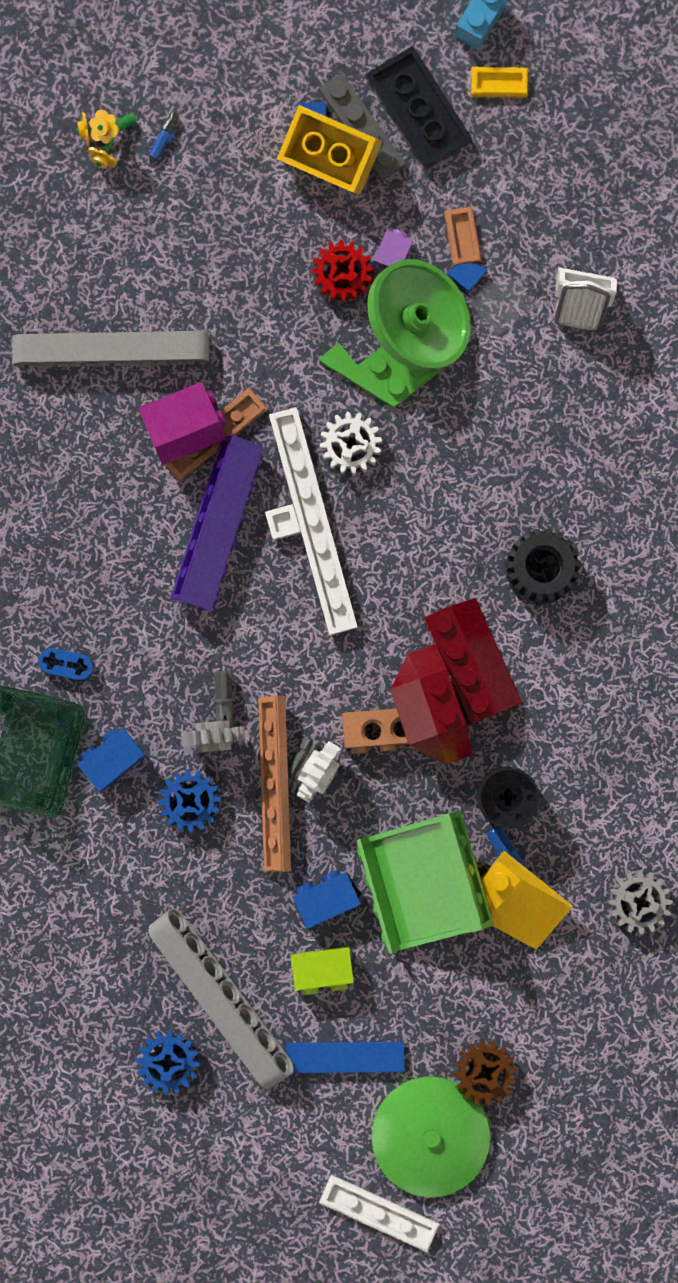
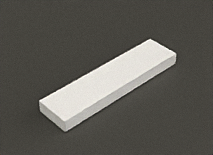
[319,1174,439,1252]

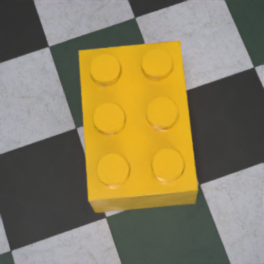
[277,105,383,194]

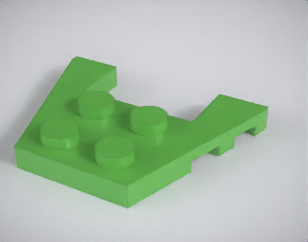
[319,343,438,409]

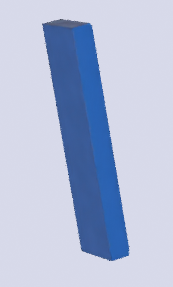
[286,1041,404,1073]

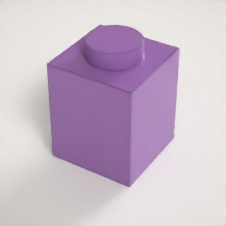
[373,230,413,271]

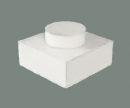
[265,504,301,541]

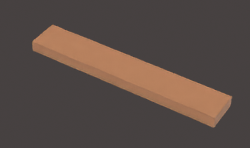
[258,696,291,872]

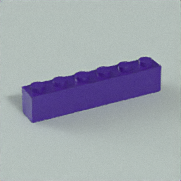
[170,435,263,611]

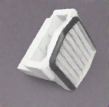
[554,268,617,331]

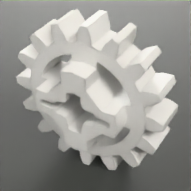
[320,412,382,475]
[297,741,341,803]

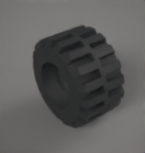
[505,528,580,605]

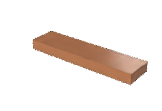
[165,388,268,483]

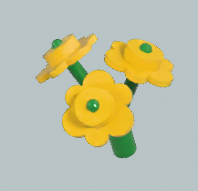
[76,110,136,169]

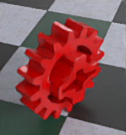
[312,239,373,303]

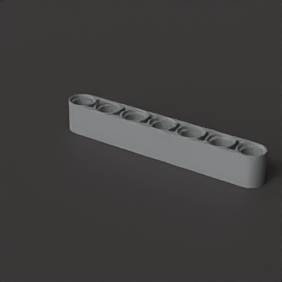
[12,331,209,368]
[148,909,294,1089]

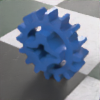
[157,769,222,833]
[135,1029,200,1095]

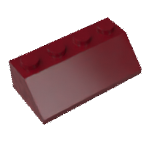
[423,598,522,726]

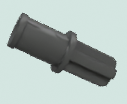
[212,670,236,728]

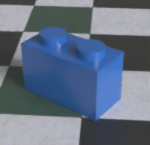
[77,728,147,793]
[293,869,361,929]

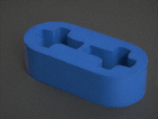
[38,648,94,681]

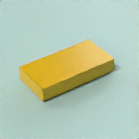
[471,67,528,98]

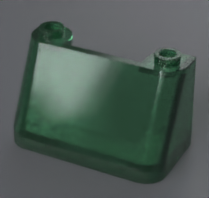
[0,685,85,818]

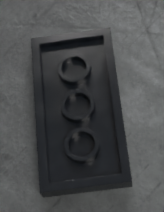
[365,46,473,171]

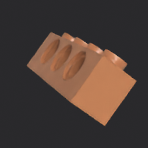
[342,709,414,754]

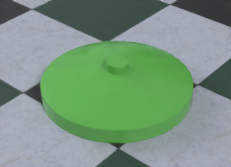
[367,259,471,372]
[372,1076,490,1197]

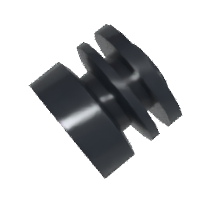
[477,766,540,829]

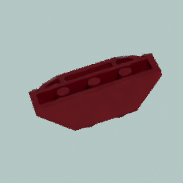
[390,644,473,765]

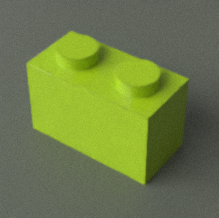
[290,947,354,995]

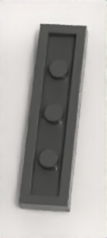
[319,73,405,181]

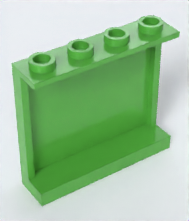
[357,810,494,954]

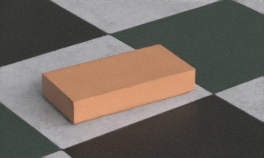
[444,207,481,267]

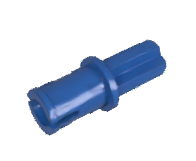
[487,827,527,869]

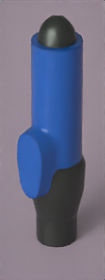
[148,112,179,164]

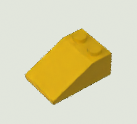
[481,851,573,950]

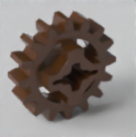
[452,1040,517,1106]

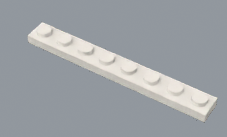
[269,407,357,636]

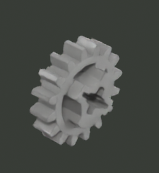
[181,721,246,753]
[607,870,673,934]

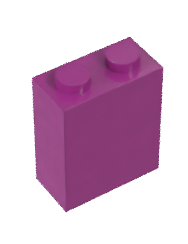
[138,382,227,466]

